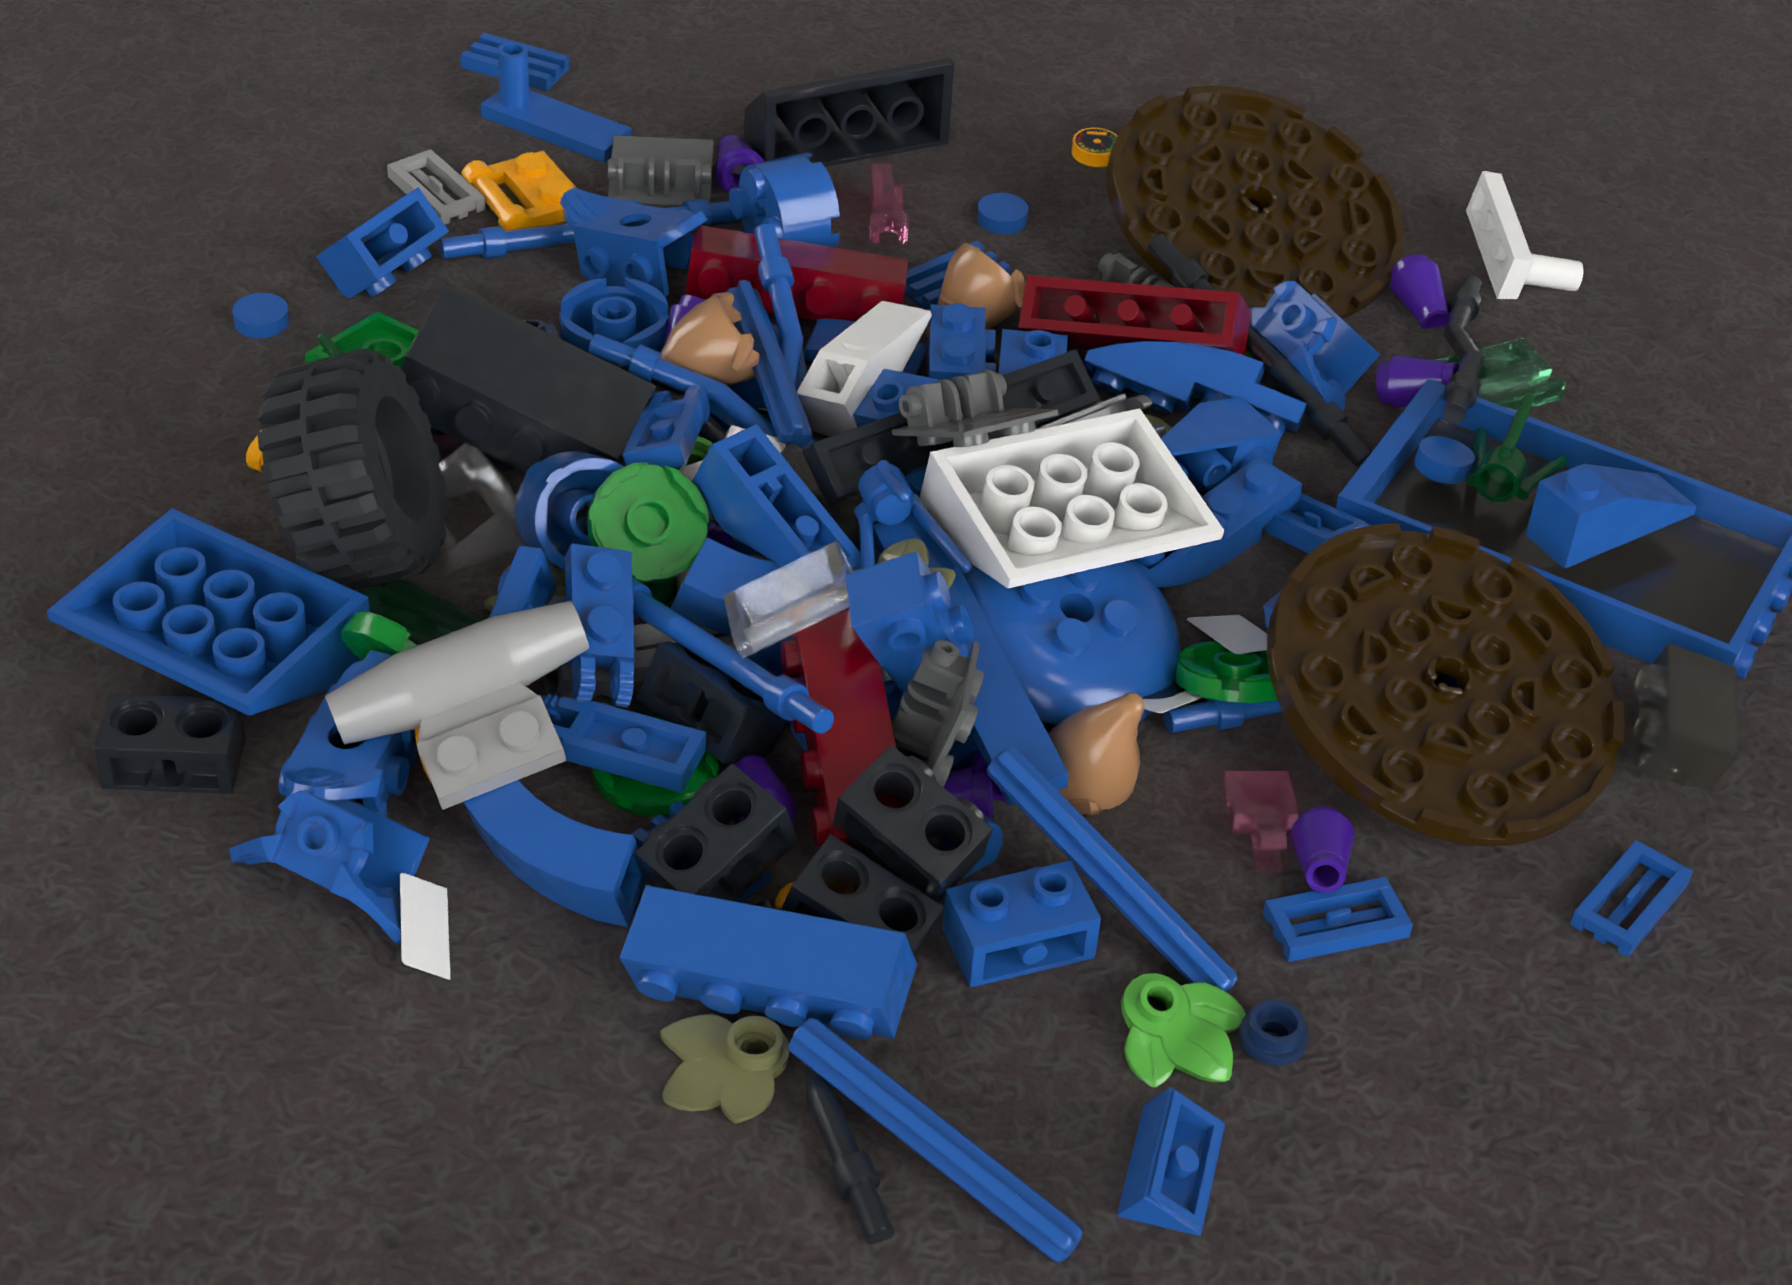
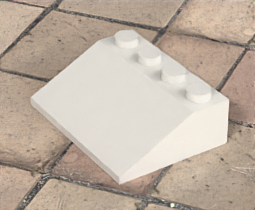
[919,408,1224,588]

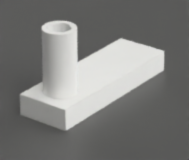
[1466,171,1583,299]

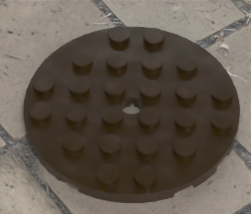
[1106,86,1404,319]
[1267,523,1626,846]

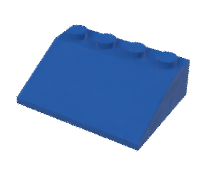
[47,508,370,716]

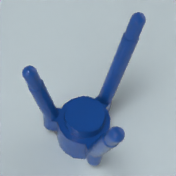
[854,460,972,573]

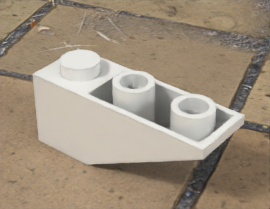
[797,301,932,437]

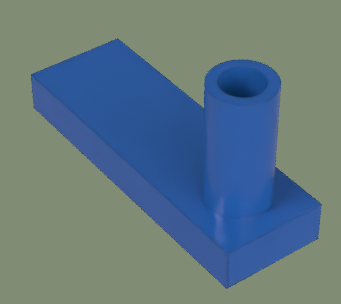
[480,42,632,163]

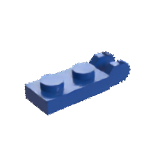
[622,384,710,470]
[565,544,635,707]
[542,694,706,793]

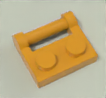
[461,151,576,231]

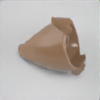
[925,243,1026,338]
[654,292,760,387]
[1048,693,1144,816]

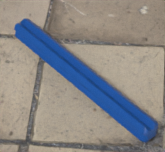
[728,280,812,451]
[987,747,1238,993]
[788,1018,1083,1263]

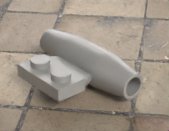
[325,601,589,810]

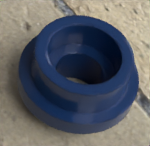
[1239,999,1309,1065]

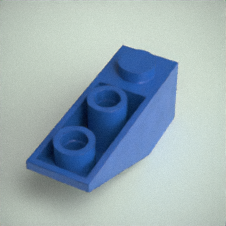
[1161,397,1282,492]

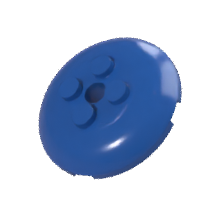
[962,560,1180,726]

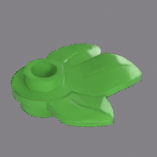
[1121,973,1246,1088]

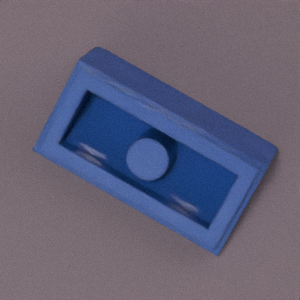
[1117,1087,1225,1236]

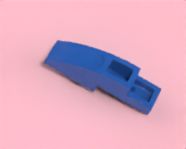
[1084,341,1307,436]
[1131,456,1302,588]

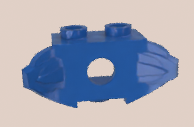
[560,187,708,296]
[1250,281,1380,412]
[279,650,418,817]
[229,790,430,944]

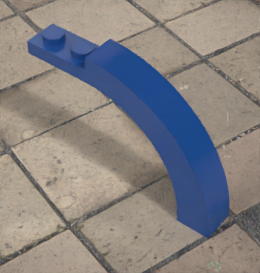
[463,546,646,927]

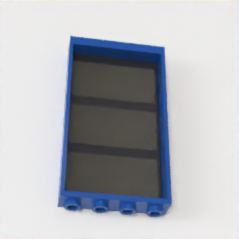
[1336,378,1792,693]

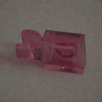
[869,164,909,244]
[1222,771,1299,873]

